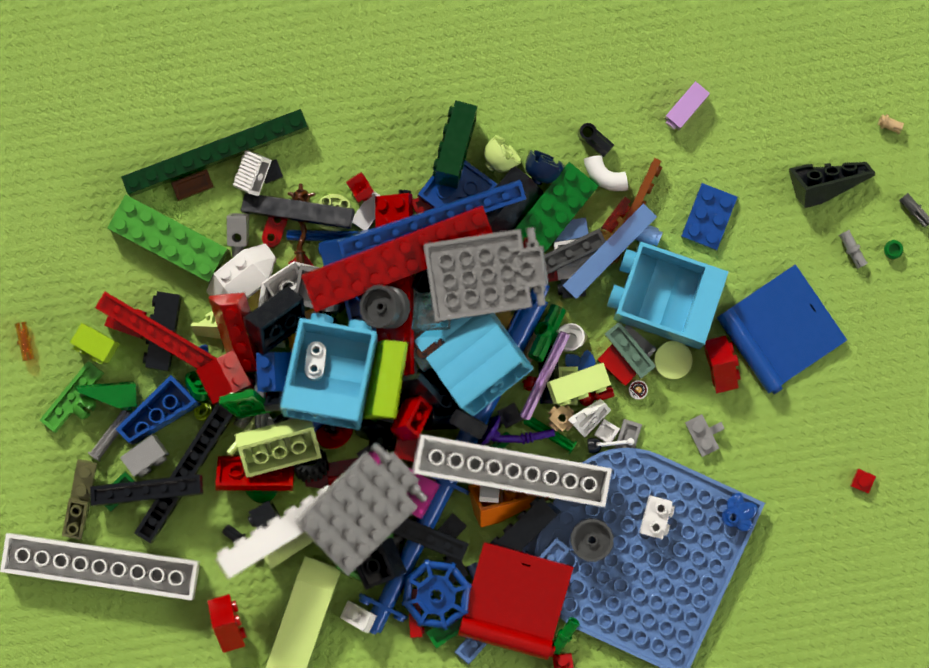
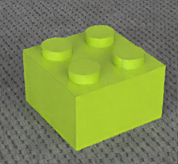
[70,323,120,364]

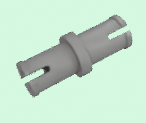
[839,230,868,269]

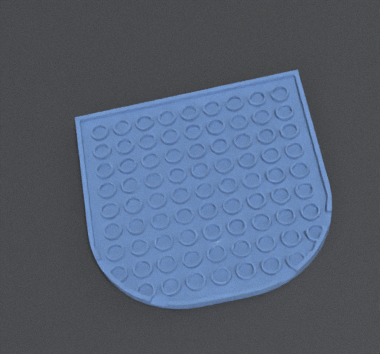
[534,448,765,668]

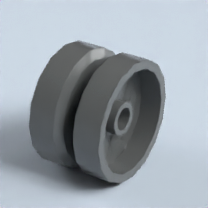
[360,285,410,329]
[570,518,614,562]

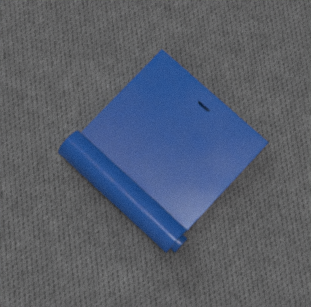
[717,264,847,395]

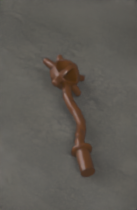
[288,183,315,264]

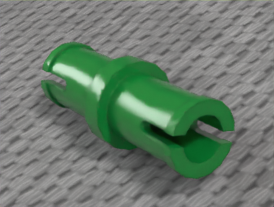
[552,617,580,654]

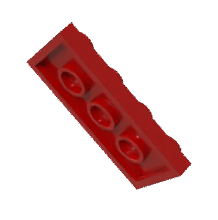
[215,456,295,491]

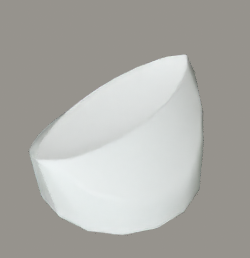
[558,323,587,351]

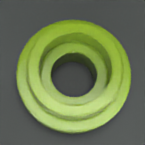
[194,402,213,421]

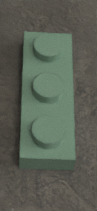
[604,321,656,379]

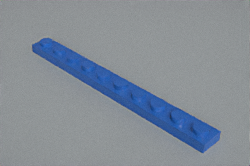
[337,180,526,259]

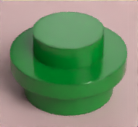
[884,240,903,259]

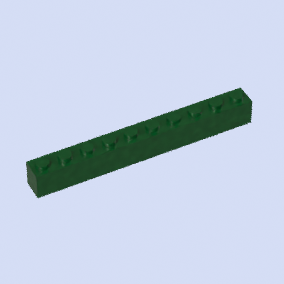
[121,109,309,197]

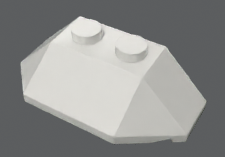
[206,243,277,299]
[258,261,320,307]

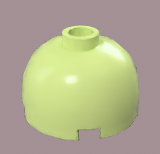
[484,135,521,173]

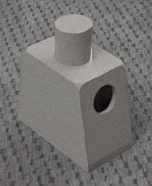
[227,213,249,257]

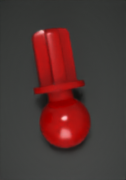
[579,386,614,406]

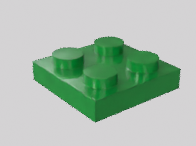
[219,389,273,419]

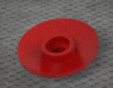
[316,424,353,449]

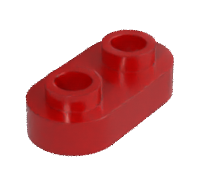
[262,217,287,248]

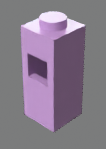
[664,81,710,131]

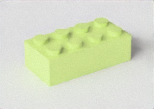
[235,418,322,478]

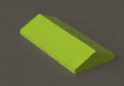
[363,340,408,419]

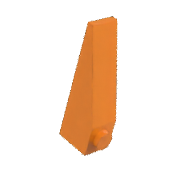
[468,484,550,527]

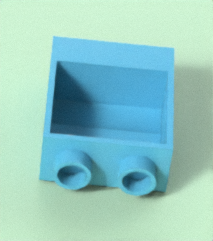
[607,242,728,349]
[280,313,378,430]
[414,313,534,416]

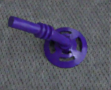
[477,415,555,446]

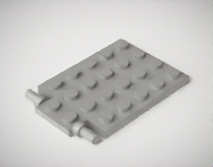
[424,227,549,322]
[295,443,428,576]

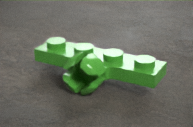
[40,361,104,433]

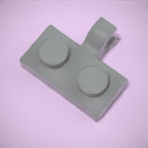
[685,414,725,457]

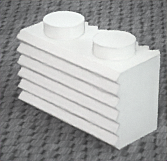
[233,151,272,196]

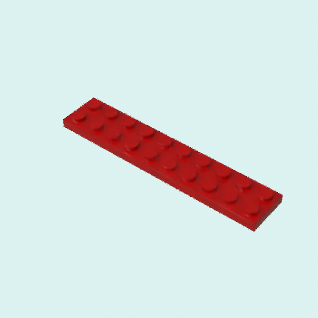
[375,193,414,376]
[301,205,493,312]

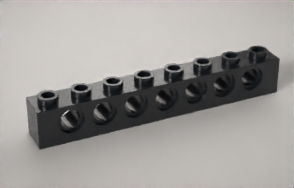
[134,402,234,543]

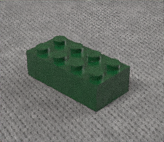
[432,100,478,189]

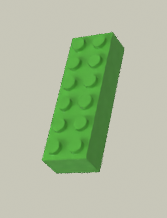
[107,194,229,283]

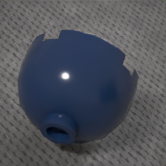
[525,150,564,185]

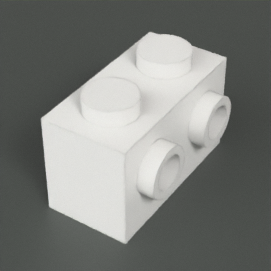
[639,495,675,539]

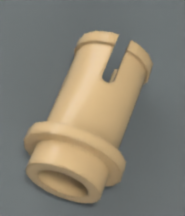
[878,114,904,134]

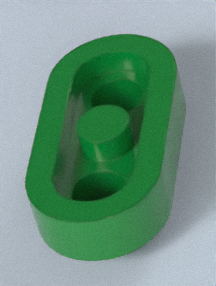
[185,371,209,401]

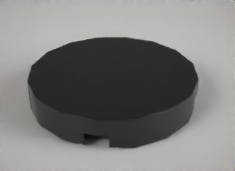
[355,419,393,440]

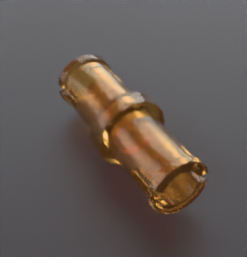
[14,321,35,361]

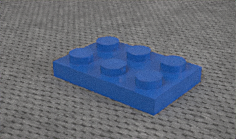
[681,183,737,251]

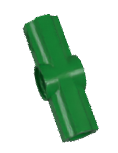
[528,304,566,362]

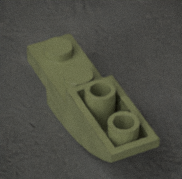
[62,459,97,540]

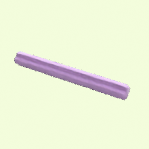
[520,331,570,420]

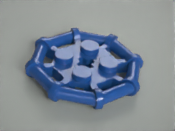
[401,559,472,630]

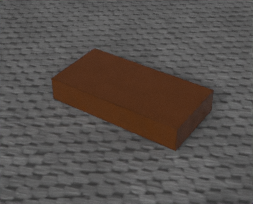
[171,169,214,201]

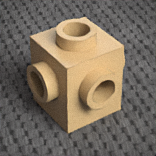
[548,405,575,432]

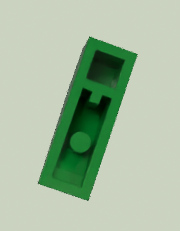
[75,381,137,411]

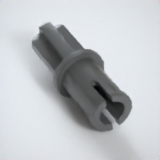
[899,193,929,227]

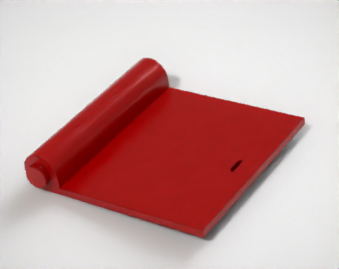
[458,542,574,660]

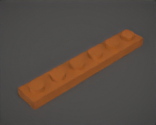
[610,158,662,266]

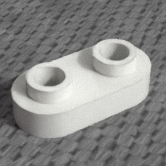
[304,341,327,381]

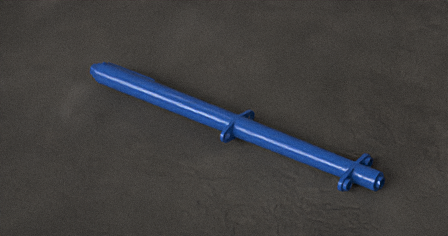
[358,285,550,635]

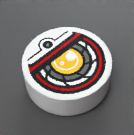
[629,380,648,400]

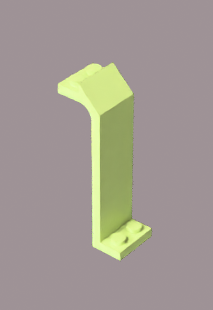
[266,556,341,668]

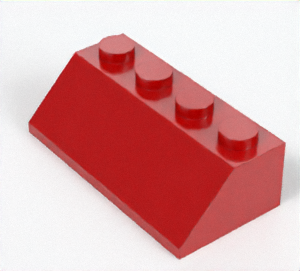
[208,292,260,372]

